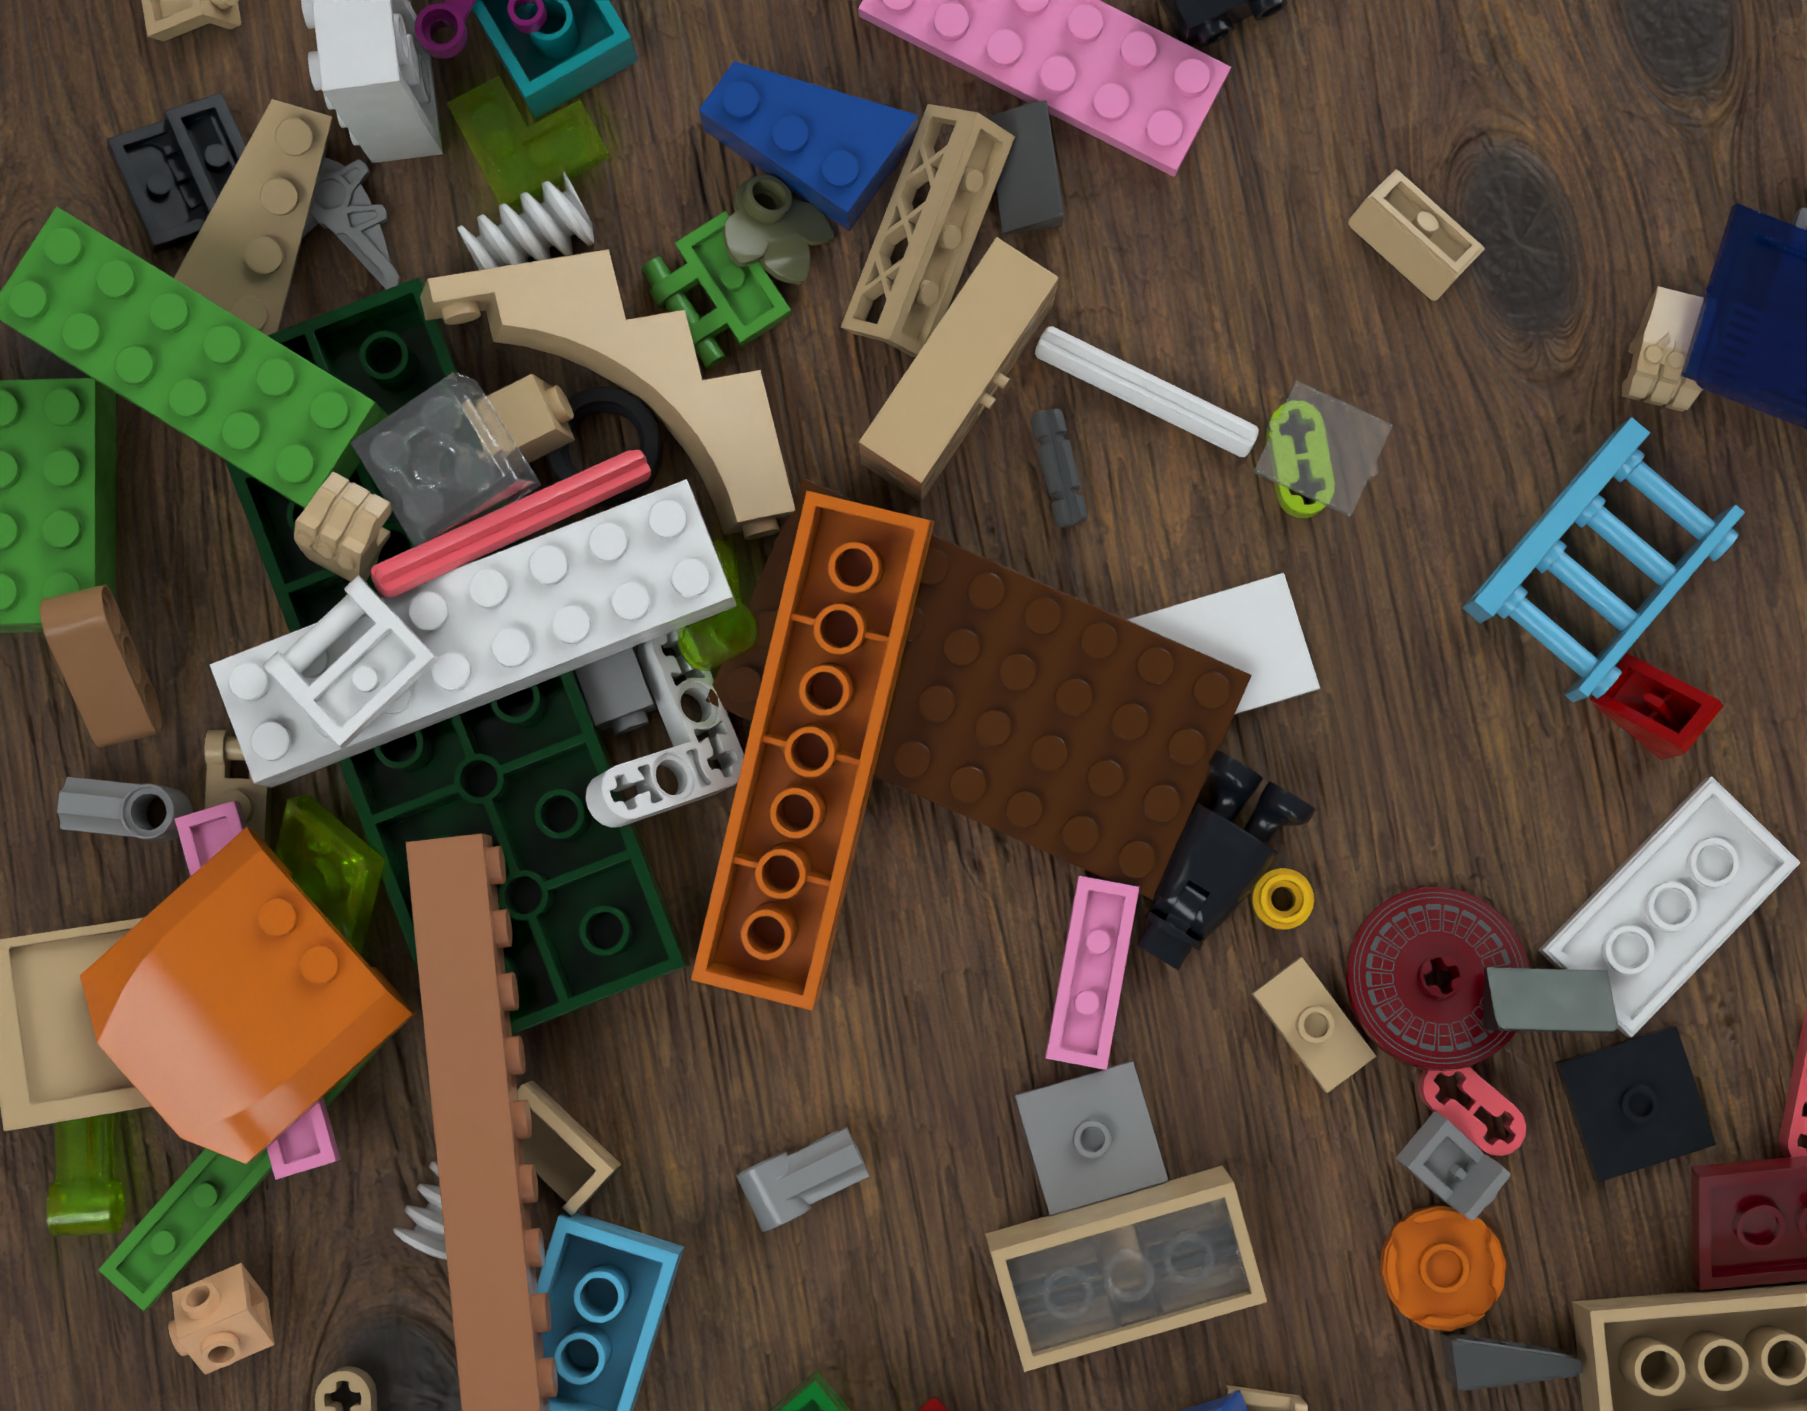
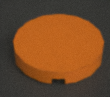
[1379,1204,1506,1331]

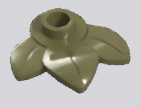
[723,175,834,284]

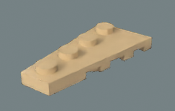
[174,99,333,335]

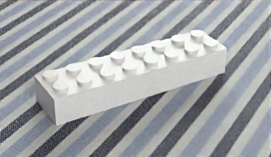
[209,479,737,788]

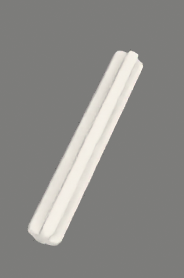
[1035,326,1259,457]

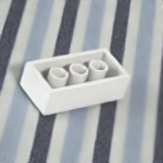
[301,0,443,163]

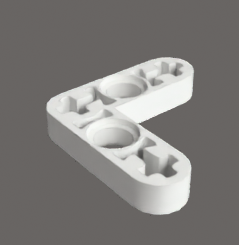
[586,626,744,828]

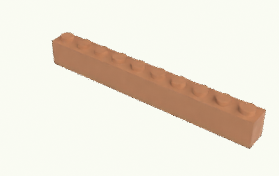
[406,833,558,1411]

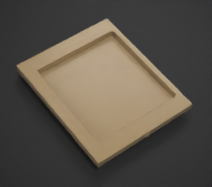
[0,917,151,1131]

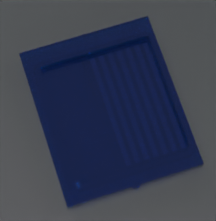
[1680,203,1807,429]

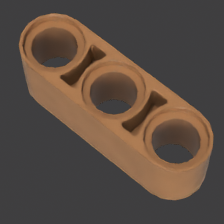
[40,585,163,748]

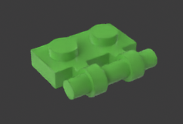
[641,211,792,370]

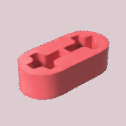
[1418,1067,1526,1156]

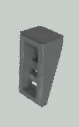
[1440,1333,1583,1391]

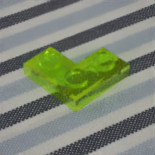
[446,76,611,209]

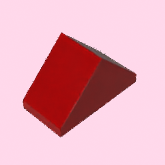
[1590,653,1723,760]

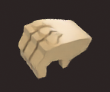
[1622,286,1715,412]
[294,472,392,582]

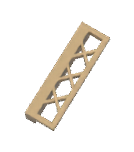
[841,104,1015,357]

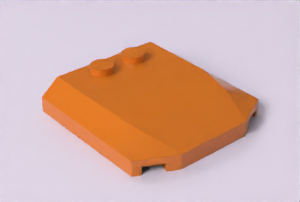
[80,827,417,1164]

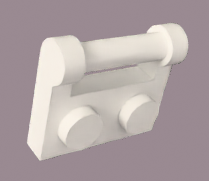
[263,575,439,748]

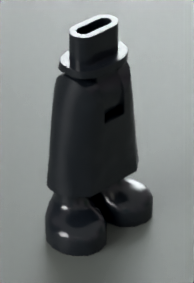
[1137,749,1316,970]

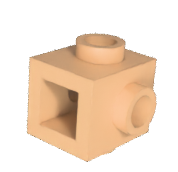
[168,1263,274,1375]

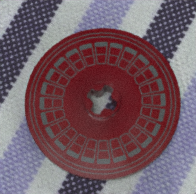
[1346,887,1529,1071]

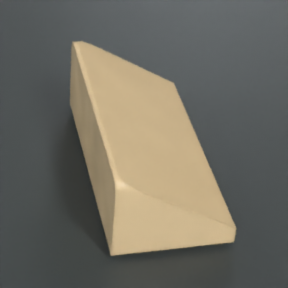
[1348,169,1485,301]

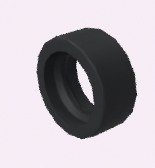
[547,386,664,506]

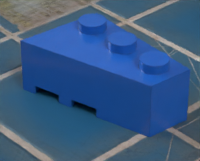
[699,61,918,231]

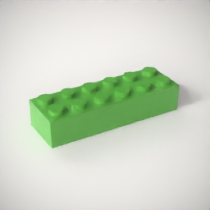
[0,206,389,509]

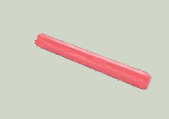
[370,450,651,598]

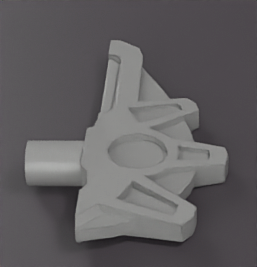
[303,145,401,289]

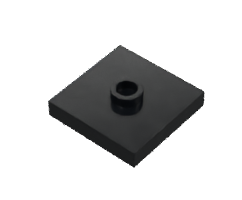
[1555,1026,1716,1182]

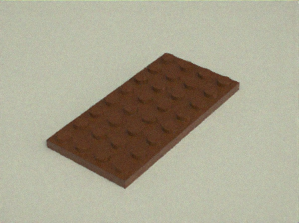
[705,478,1252,899]

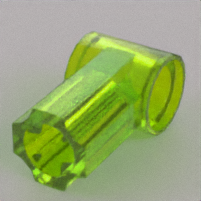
[678,540,757,671]
[46,1113,125,1237]

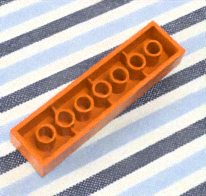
[691,491,935,1011]

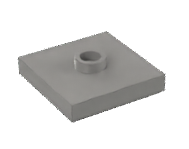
[1014,1061,1168,1216]

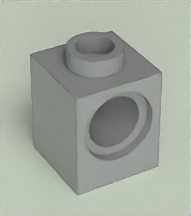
[574,646,658,735]

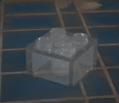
[350,372,541,547]

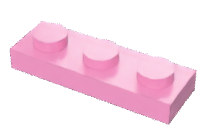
[1045,876,1139,1070]

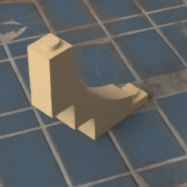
[420,249,796,540]

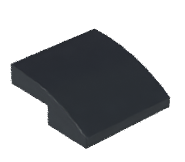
[107,93,246,254]

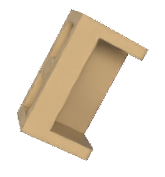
[517,1080,622,1216]

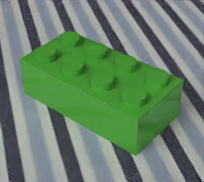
[0,378,116,633]

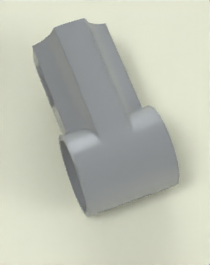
[57,777,193,841]
[736,1127,869,1232]

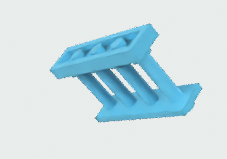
[1462,417,1745,702]

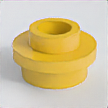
[1252,868,1314,930]

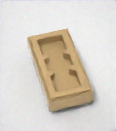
[1251,957,1377,1093]

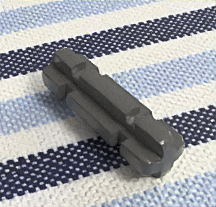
[1030,409,1088,527]

